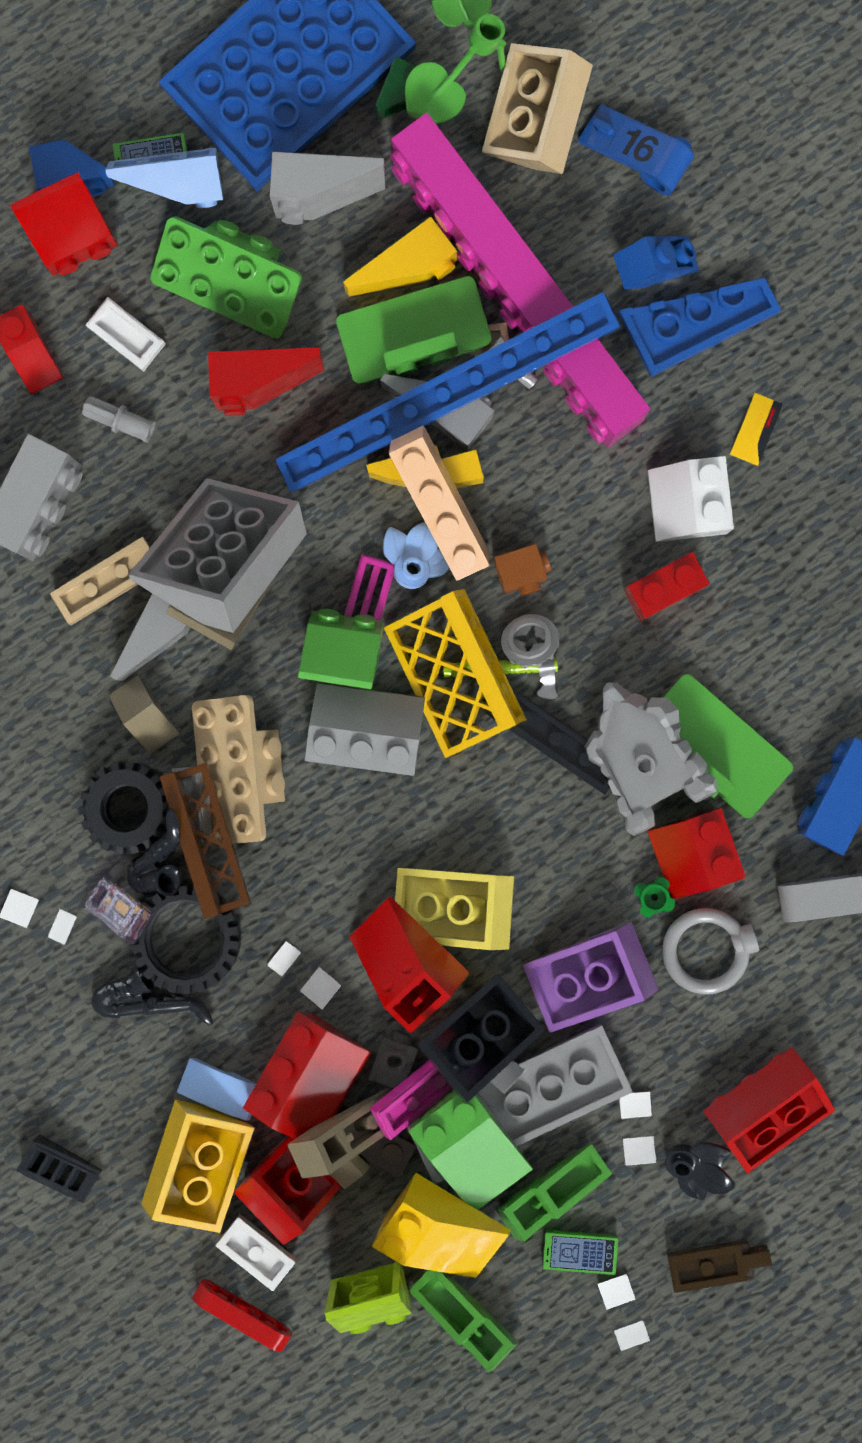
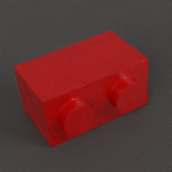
[623,552,710,622]

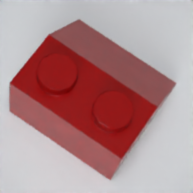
[647,807,746,899]
[234,1136,341,1245]

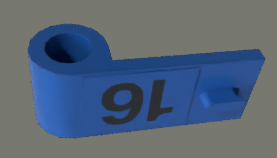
[578,104,694,196]

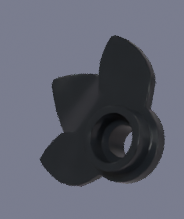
[665,1142,736,1200]

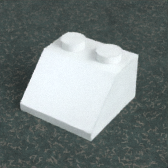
[647,456,734,542]

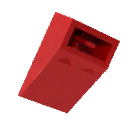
[349,896,470,1033]

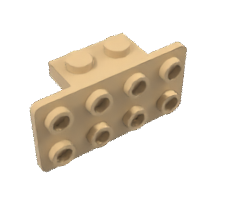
[192,695,285,845]

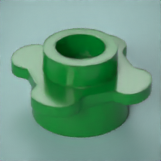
[634,877,675,918]

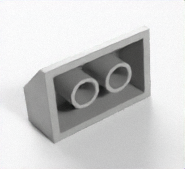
[305,683,425,776]

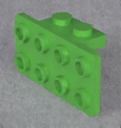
[150,216,302,339]
[336,276,492,385]
[663,674,793,818]

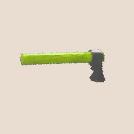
[443,656,558,699]

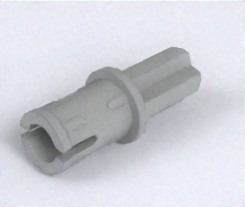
[82,396,156,443]

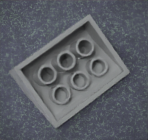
[129,478,307,633]

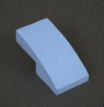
[177,1058,256,1121]

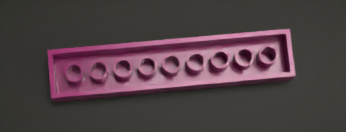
[390,113,650,448]

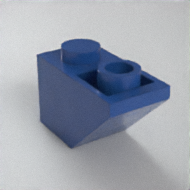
[29,140,114,195]
[613,236,699,289]

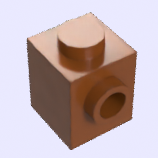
[493,544,551,596]

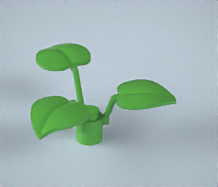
[405,0,506,124]

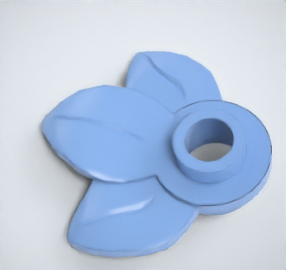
[383,522,449,589]

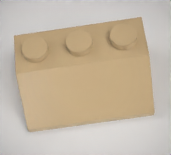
[482,43,593,174]

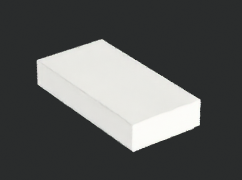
[86,297,166,372]

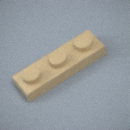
[50,537,150,625]

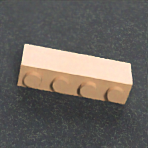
[389,425,490,581]

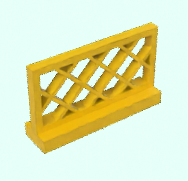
[384,589,526,758]

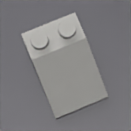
[270,152,386,225]

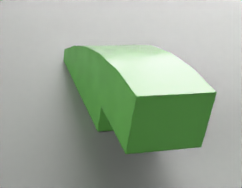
[495,1144,612,1241]
[409,1270,519,1372]

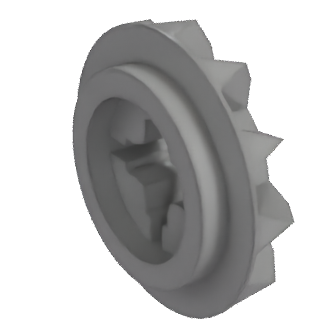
[501,614,559,669]

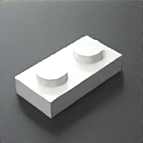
[216,1214,297,1291]

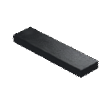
[485,687,610,795]

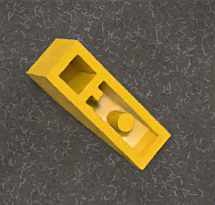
[343,217,457,297]

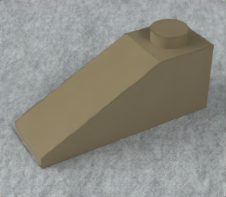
[287,1088,391,1178]

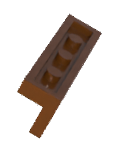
[160,763,251,919]

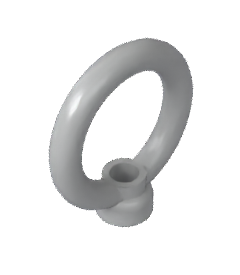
[662,908,759,994]

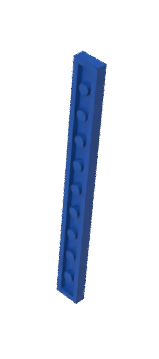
[275,292,621,492]

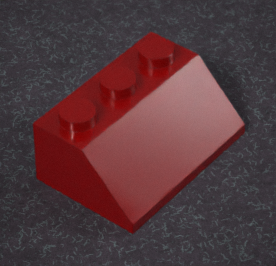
[243,1012,371,1139]
[703,1047,836,1174]

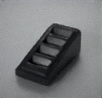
[16,1134,102,1203]

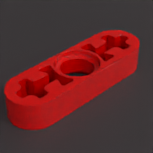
[192,1279,292,1352]

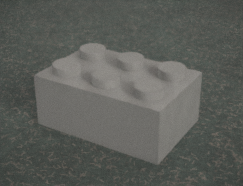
[0,434,83,561]

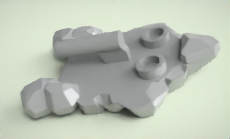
[585,682,718,836]

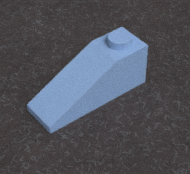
[106,148,223,208]

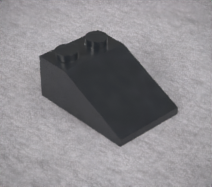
[417,973,546,1103]

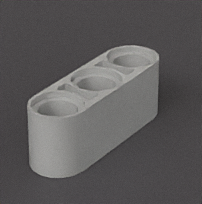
[778,873,862,922]

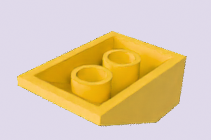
[372,1173,511,1278]

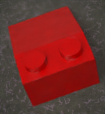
[10,172,117,276]
[208,347,325,416]

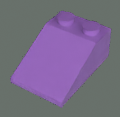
[523,922,659,1033]

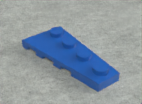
[618,278,781,378]

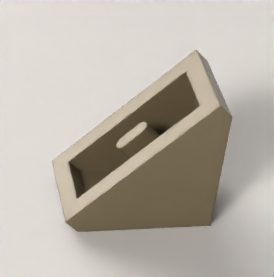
[109,675,180,755]

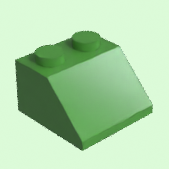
[298,609,384,689]

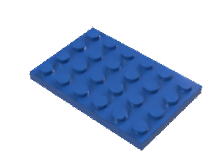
[158,0,416,192]

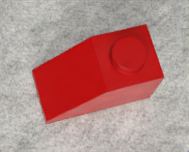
[0,304,64,394]

